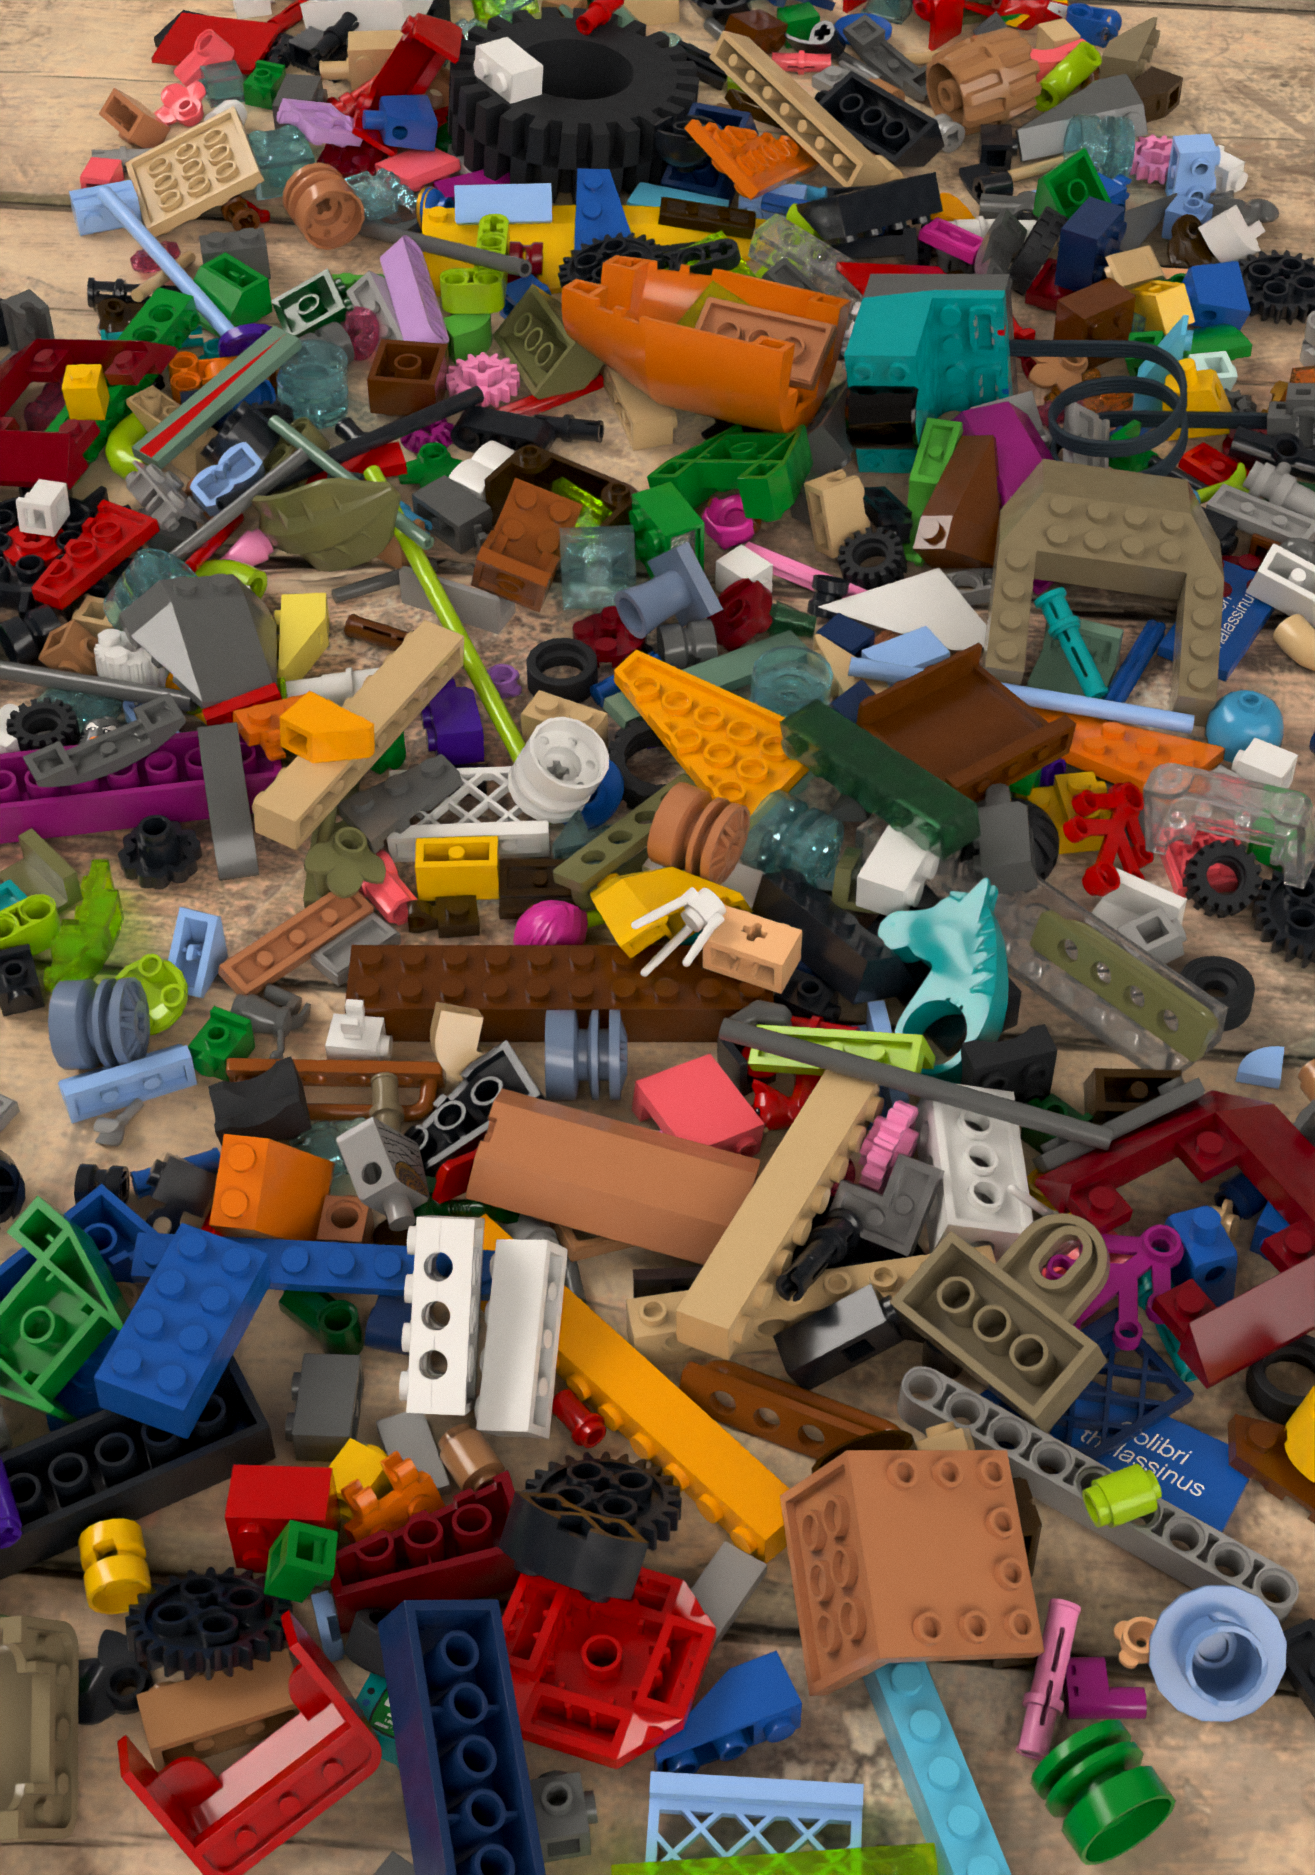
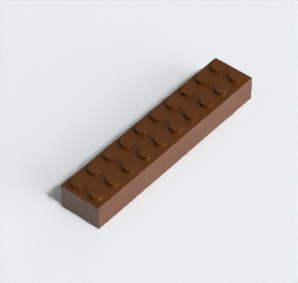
[344,945,774,1043]

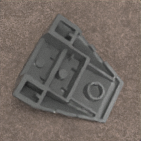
[119,574,277,708]

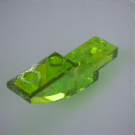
[44,859,124,996]

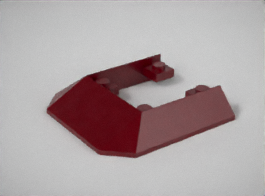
[0,338,178,490]
[1035,1090,1315,1389]

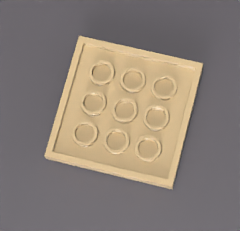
[125,106,264,238]

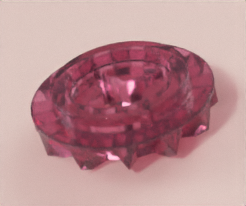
[130,241,181,273]
[340,306,379,361]

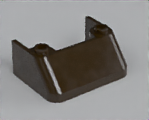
[484,445,640,575]

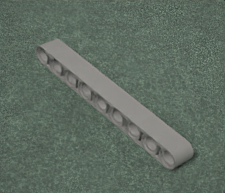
[897,1366,1299,1625]

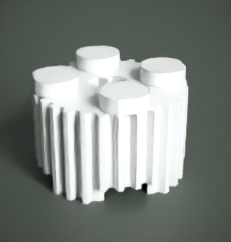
[94,629,170,705]

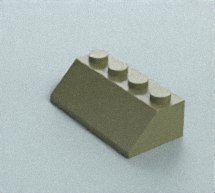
[493,284,604,399]

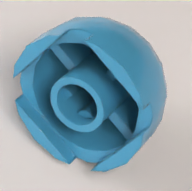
[1205,690,1284,763]

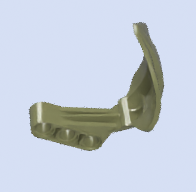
[251,417,401,572]

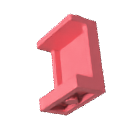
[632,1054,765,1158]

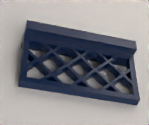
[970,1307,1194,1474]

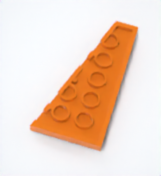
[684,119,820,200]
[1031,707,1225,806]

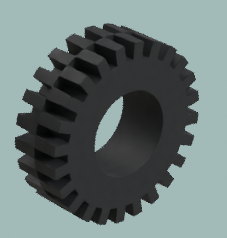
[448,7,699,205]

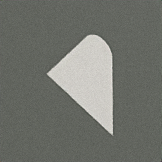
[818,568,987,651]

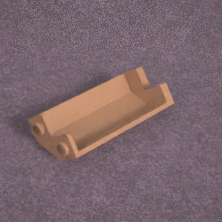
[465,1088,761,1265]

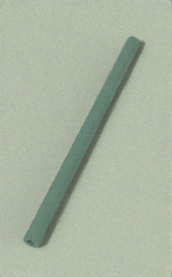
[268,415,434,550]

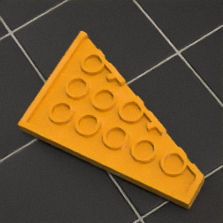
[614,649,830,833]

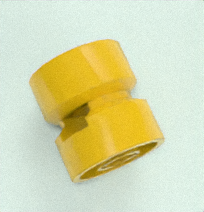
[78,1518,151,1614]

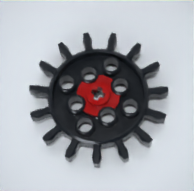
[0,486,143,622]

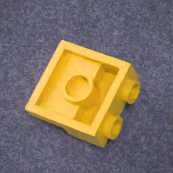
[1014,771,1112,854]

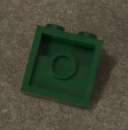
[271,268,358,338]

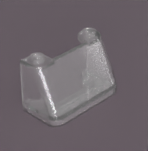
[1143,763,1315,889]

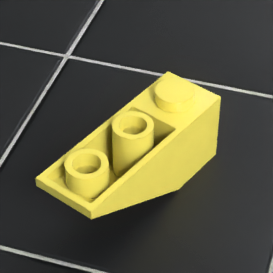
[274,593,330,698]

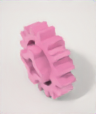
[1123,134,1172,184]
[446,352,520,408]
[858,1100,920,1195]

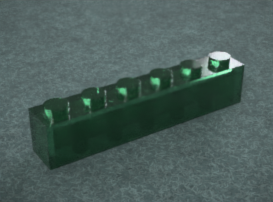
[780,699,981,860]

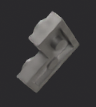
[829,1154,945,1257]

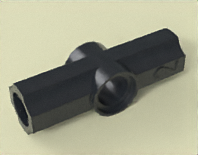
[1228,426,1315,483]

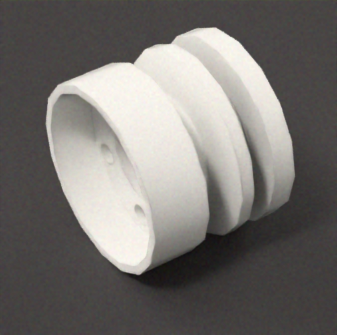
[508,717,609,824]

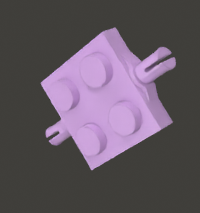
[276,98,363,148]

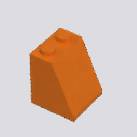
[209,1134,335,1241]

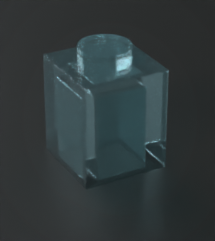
[197,60,245,108]

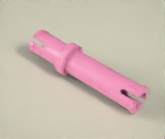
[1016,1599,1081,1761]

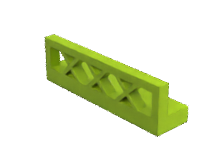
[748,1024,936,1076]

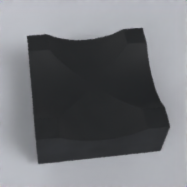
[960,1024,1058,1104]
[208,1056,312,1146]

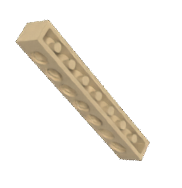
[626,1245,996,1366]

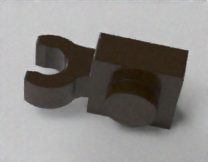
[407,895,480,938]

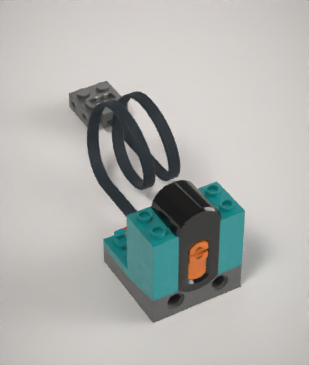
[844,274,1315,476]

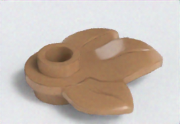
[1028,357,1088,392]

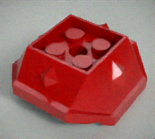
[502,1567,716,1770]

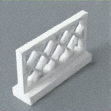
[387,766,550,862]

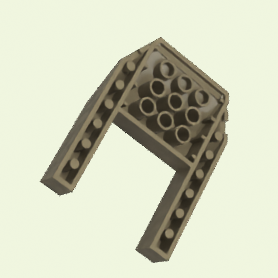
[982,459,1224,727]

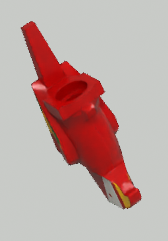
[964,0,1068,31]

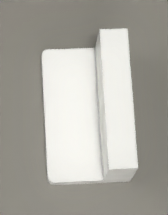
[1087,868,1187,939]

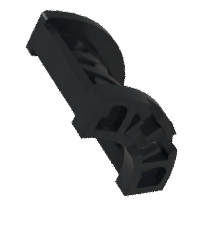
[820,185,918,266]

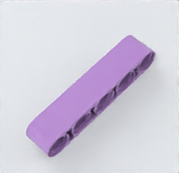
[380,235,449,344]

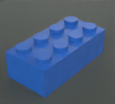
[94,1223,271,1439]

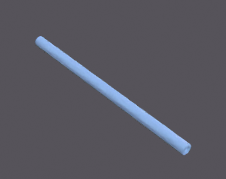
[97,186,235,336]
[848,656,1194,734]

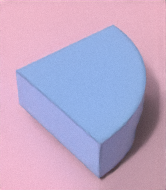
[1235,1046,1284,1089]
[311,1590,345,1662]

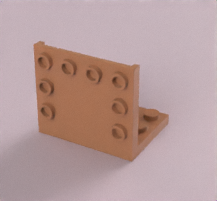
[780,1450,1045,1696]

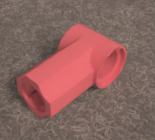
[173,29,234,87]
[359,850,418,926]

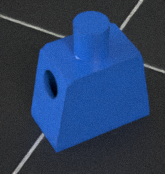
[362,95,438,151]
[1182,261,1251,331]
[1155,1205,1238,1307]

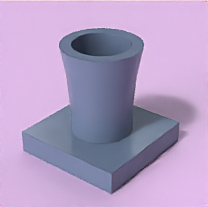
[615,542,723,639]

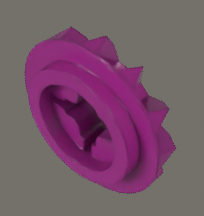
[400,418,454,453]

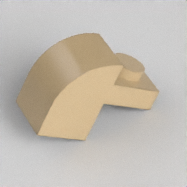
[430,1002,495,1082]

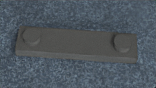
[1032,1076,1206,1174]

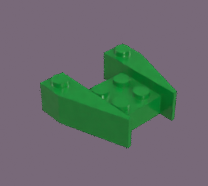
[647,424,813,522]
[0,1195,131,1424]

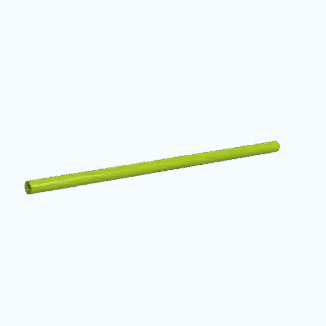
[363,465,551,825]

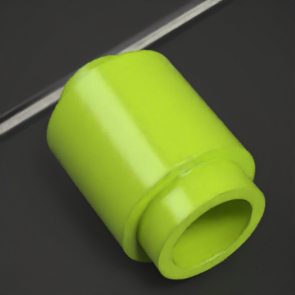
[1082,1463,1162,1528]

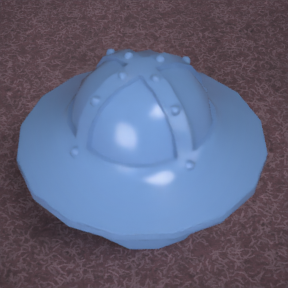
[1149,1585,1287,1722]

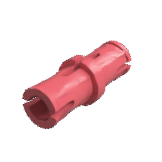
[772,50,831,75]

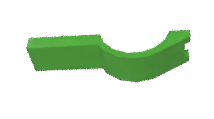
[902,417,963,567]

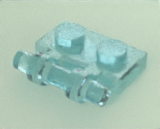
[344,168,417,221]

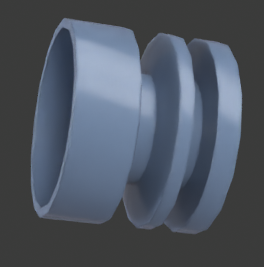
[48,977,150,1070]
[545,1009,628,1100]

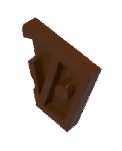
[1228,1414,1315,1524]

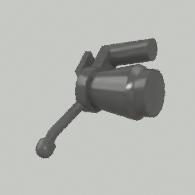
[230,983,311,1059]

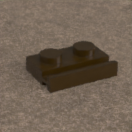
[499,859,581,919]

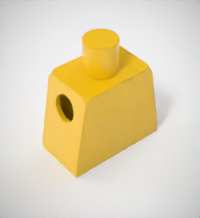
[1162,358,1233,441]

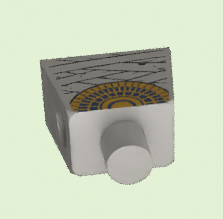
[336,1116,430,1231]

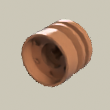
[283,162,364,250]
[647,782,750,885]

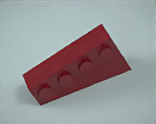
[329,1470,521,1634]

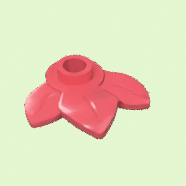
[154,80,206,127]

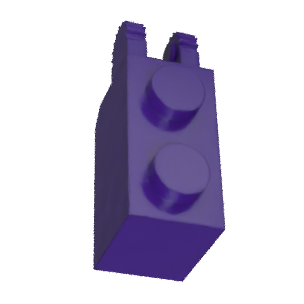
[421,677,485,765]

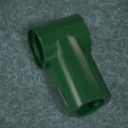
[278,1290,365,1355]

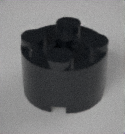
[200,401,281,465]

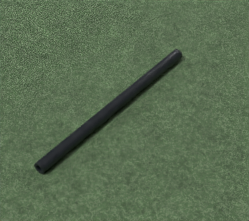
[216,386,484,512]

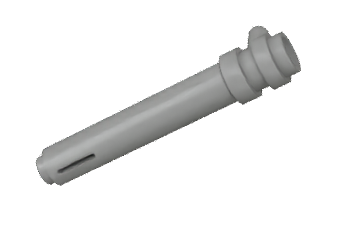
[1243,461,1315,520]

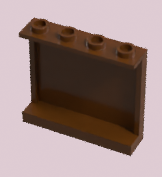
[855,642,1076,817]

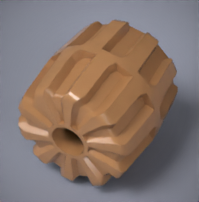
[926,27,1042,136]

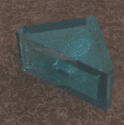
[860,0,913,25]

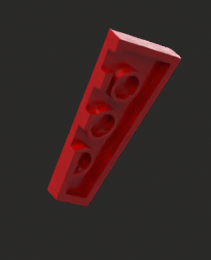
[31,499,160,610]

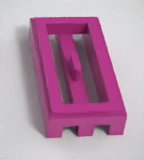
[918,217,984,265]

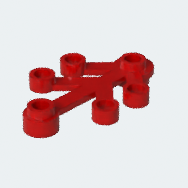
[1063,782,1154,897]

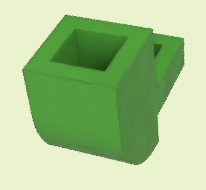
[443,313,492,365]

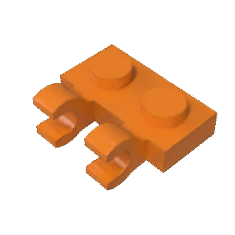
[233,694,305,761]
[341,1451,445,1544]

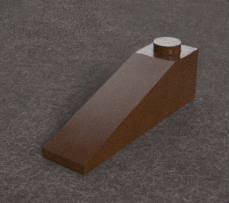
[913,435,1002,568]

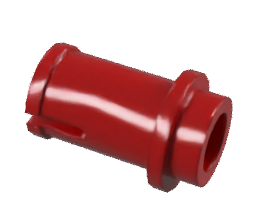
[552,1389,607,1448]

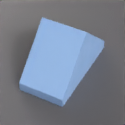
[168,907,228,998]

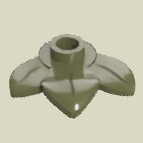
[304,827,386,899]

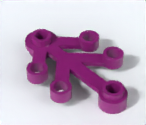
[1046,1224,1184,1351]

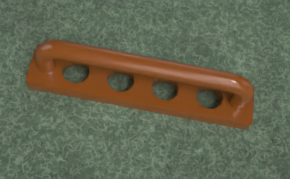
[226,1058,446,1122]
[679,1360,901,1460]

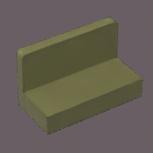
[0,828,83,914]
[831,847,880,915]

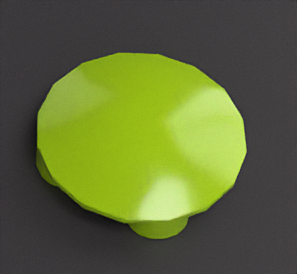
[115,953,188,1036]

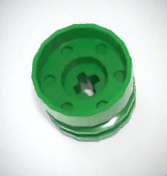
[1030,1719,1176,1865]

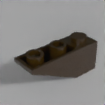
[1132,66,1183,123]

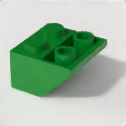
[193,252,273,338]

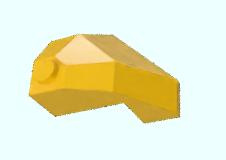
[590,867,753,959]

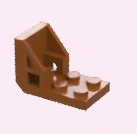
[471,478,583,613]

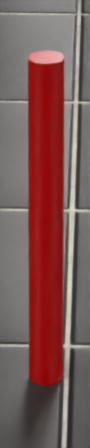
[182,514,244,575]

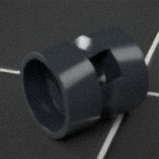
[0,604,61,665]

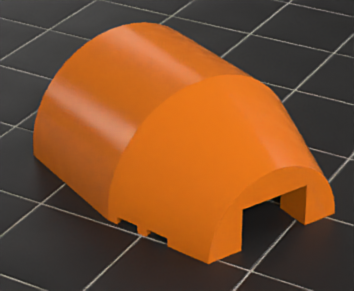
[561,255,851,433]

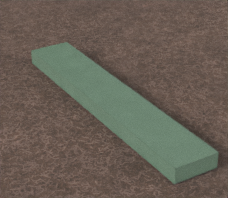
[603,630,811,730]

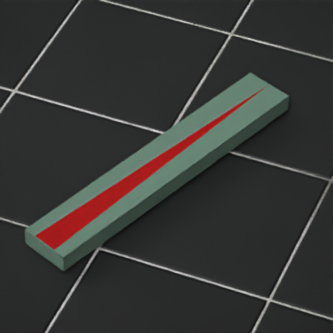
[132,325,302,470]

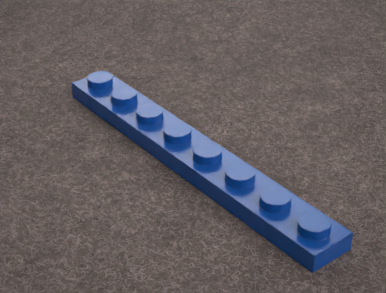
[131,1232,495,1301]

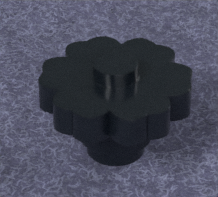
[118,815,202,890]

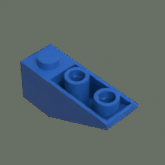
[654,1650,802,1774]

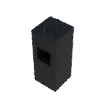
[773,1283,904,1390]

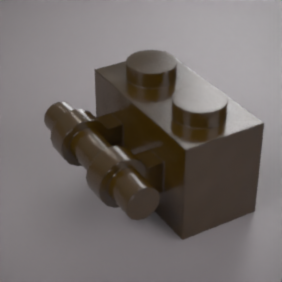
[1083,1068,1182,1125]

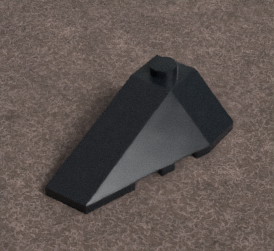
[404,1040,547,1178]

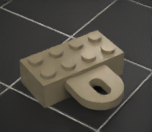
[889,1213,1110,1433]

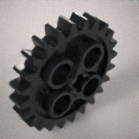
[558,232,666,288]
[1238,250,1315,325]
[1252,861,1315,969]
[522,1452,682,1551]
[125,1567,293,1680]

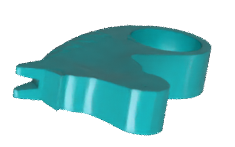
[878,878,1009,1084]

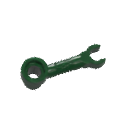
[413,1176,520,1226]

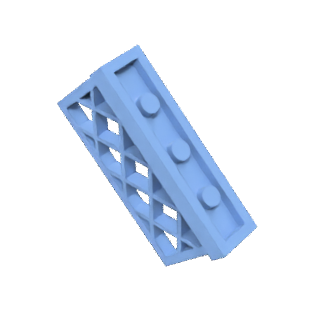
[644,1771,864,1875]

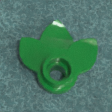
[398,442,463,489]

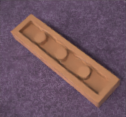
[218,891,374,995]

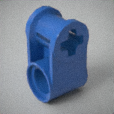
[1066,3,1122,48]

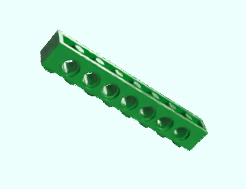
[45,287,199,488]

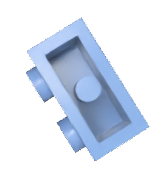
[1165,134,1221,203]

